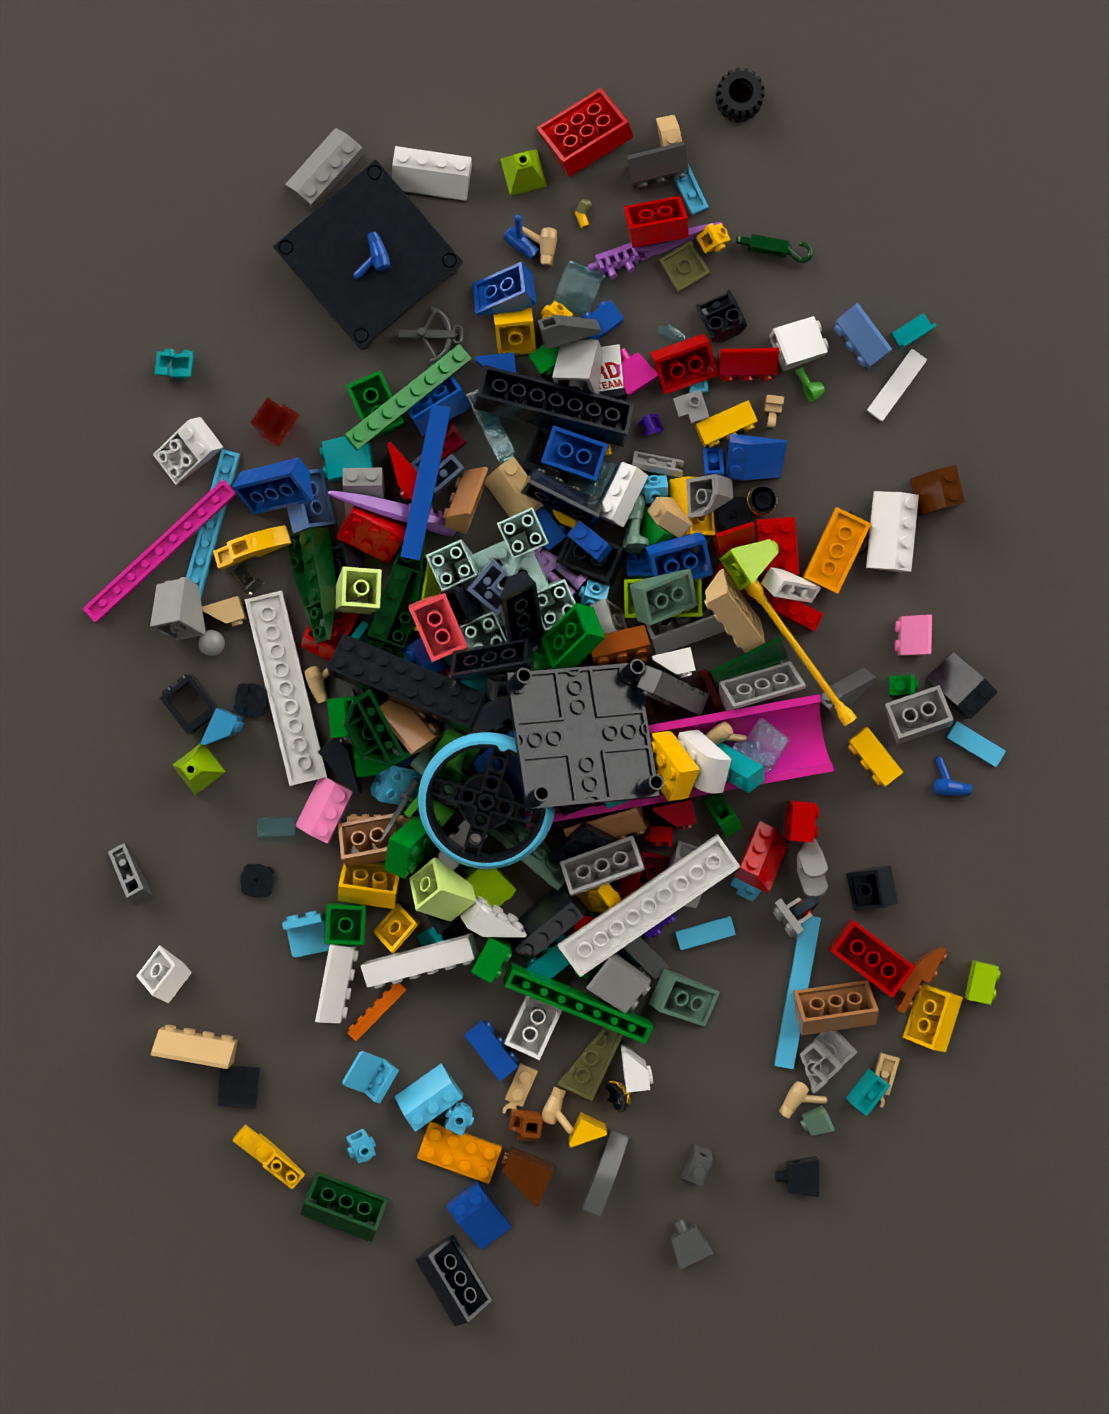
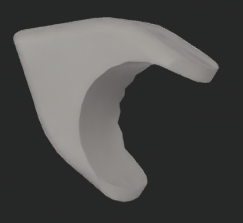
[797,838,829,898]

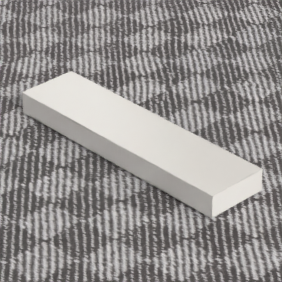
[866,349,927,422]

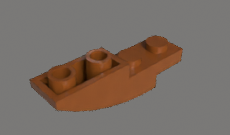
[894,946,947,1014]

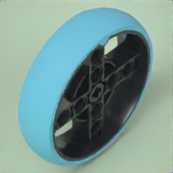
[418,732,555,869]

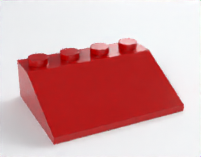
[536,88,633,177]

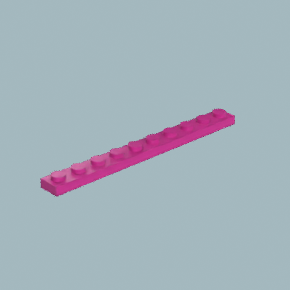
[83,479,237,623]

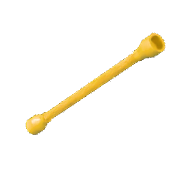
[744,579,857,726]

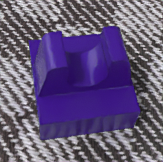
[638,413,664,436]

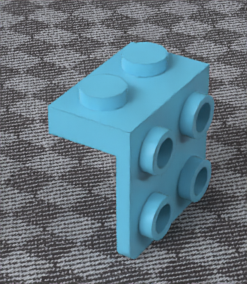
[370,765,422,807]
[282,910,330,958]
[342,1051,399,1104]

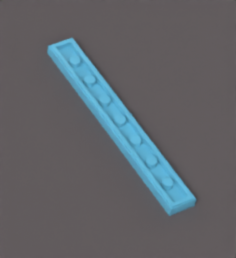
[186,449,241,599]
[774,916,821,1069]

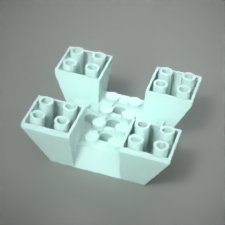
[425,507,576,648]

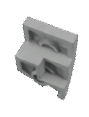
[800,1030,857,1093]

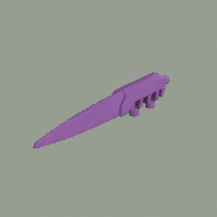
[587,222,723,279]
[328,491,461,537]

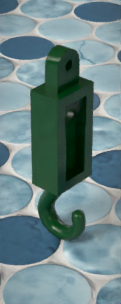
[735,234,813,263]

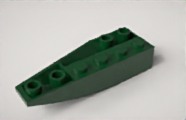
[288,527,336,644]
[368,533,427,649]

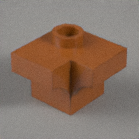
[508,1109,543,1142]

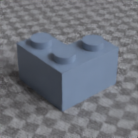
[411,453,465,496]
[467,558,508,615]

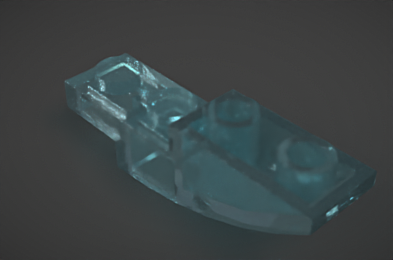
[466,389,516,463]

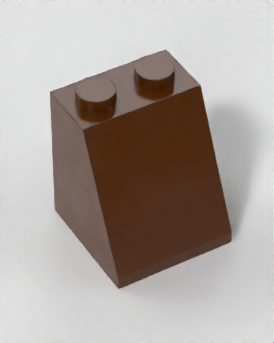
[910,465,965,516]
[501,1146,553,1208]

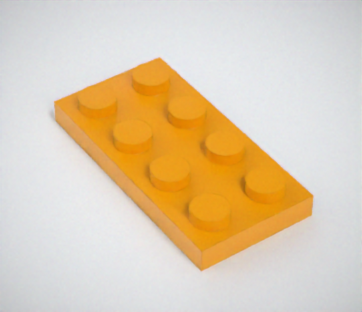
[803,507,871,594]
[417,1121,502,1184]

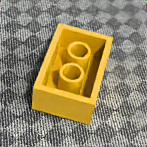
[650,731,700,801]

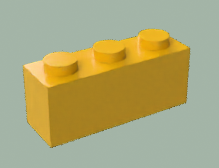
[695,400,758,448]
[847,727,903,787]

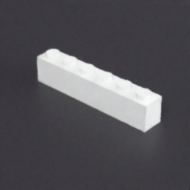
[361,933,479,989]

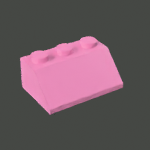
[295,777,354,844]

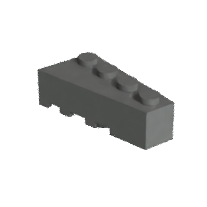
[637,665,710,716]

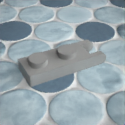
[632,451,684,477]

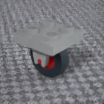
[773,895,819,940]

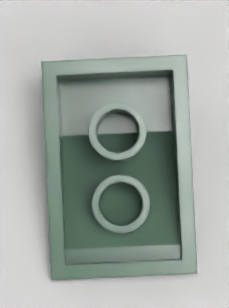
[630,569,698,626]
[649,969,720,1027]

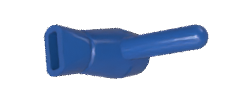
[504,214,540,260]
[354,232,390,280]
[933,756,972,796]

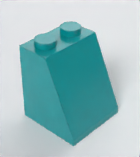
[320,436,374,482]

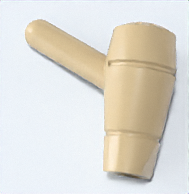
[523,227,557,266]
[304,666,330,704]
[705,721,747,745]
[779,1081,827,1119]
[541,1087,574,1134]

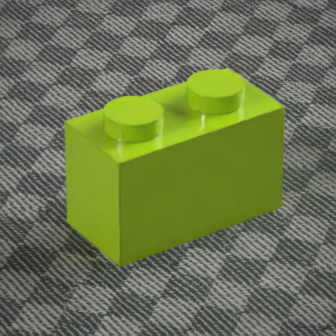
[965,960,1000,1005]

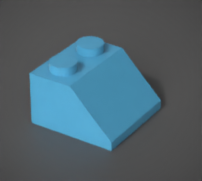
[200,708,244,745]

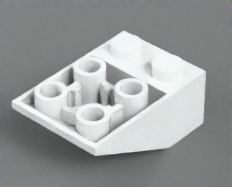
[153,417,223,485]
[459,896,527,937]

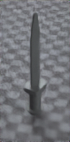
[379,778,420,843]

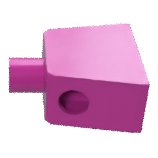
[616,348,658,398]

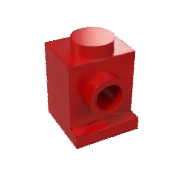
[645,826,673,846]

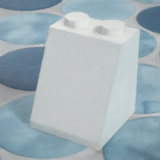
[769,316,829,372]

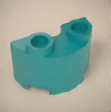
[155,349,194,379]

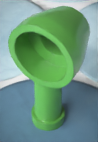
[795,367,825,402]

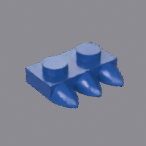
[626,551,653,579]

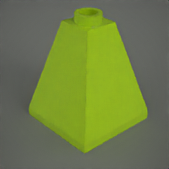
[500,149,547,197]
[719,539,779,591]
[172,744,226,795]

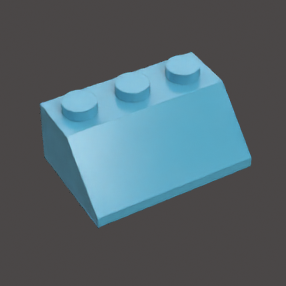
[394,1063,464,1132]

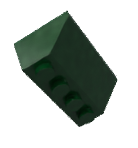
[707,636,788,693]
[300,1172,388,1242]

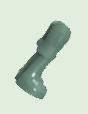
[622,494,649,553]

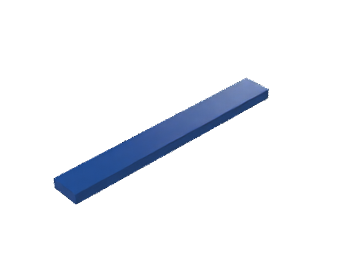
[400,404,451,561]

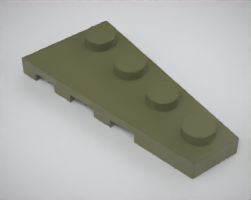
[557,1027,623,1101]

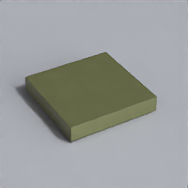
[658,240,711,294]

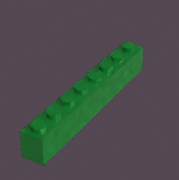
[503,963,653,1044]

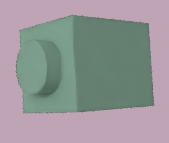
[800,1105,835,1136]

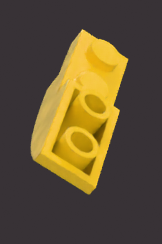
[213,525,292,570]
[233,1124,305,1189]

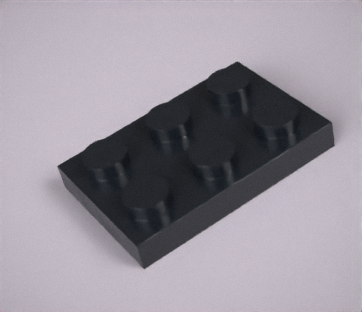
[548,822,615,865]

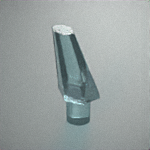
[658,323,686,341]

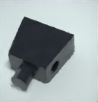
[775,1156,819,1197]

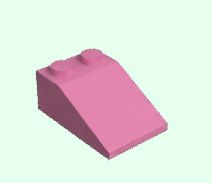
[895,615,932,656]

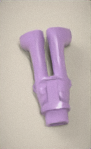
[534,546,589,596]

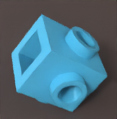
[641,475,668,504]
[578,579,610,606]
[445,1102,474,1136]
[346,1129,376,1163]

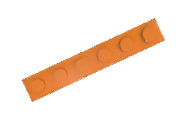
[348,982,407,1041]

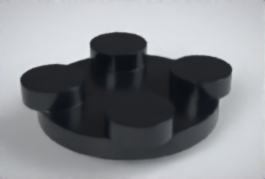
[717,497,752,531]
[234,683,269,717]
[240,864,275,898]

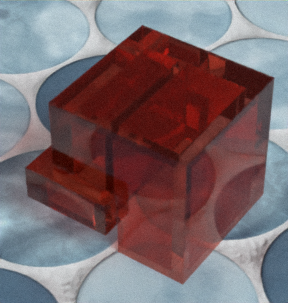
[250,397,300,447]

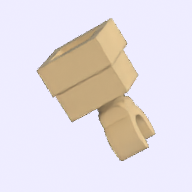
[764,395,784,428]

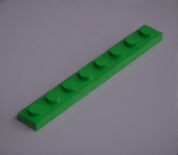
[344,344,472,451]

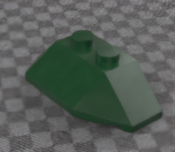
[343,689,406,767]

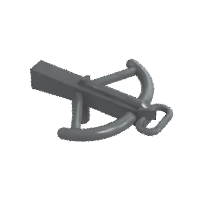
[399,306,463,363]

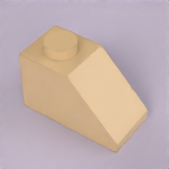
[656,115,682,147]
[647,497,693,538]
[202,596,247,627]

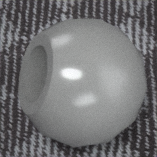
[198,630,225,656]

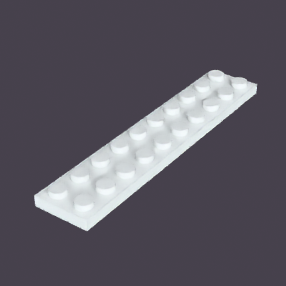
[245,590,328,786]
[558,834,740,977]

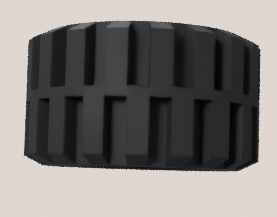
[715,67,765,122]

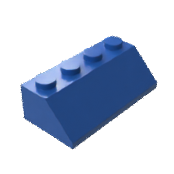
[232,457,313,515]

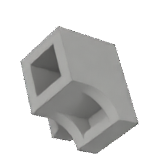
[673,390,710,424]

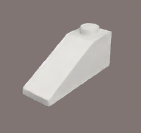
[761,567,821,603]

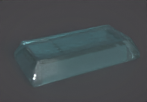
[257,817,296,837]

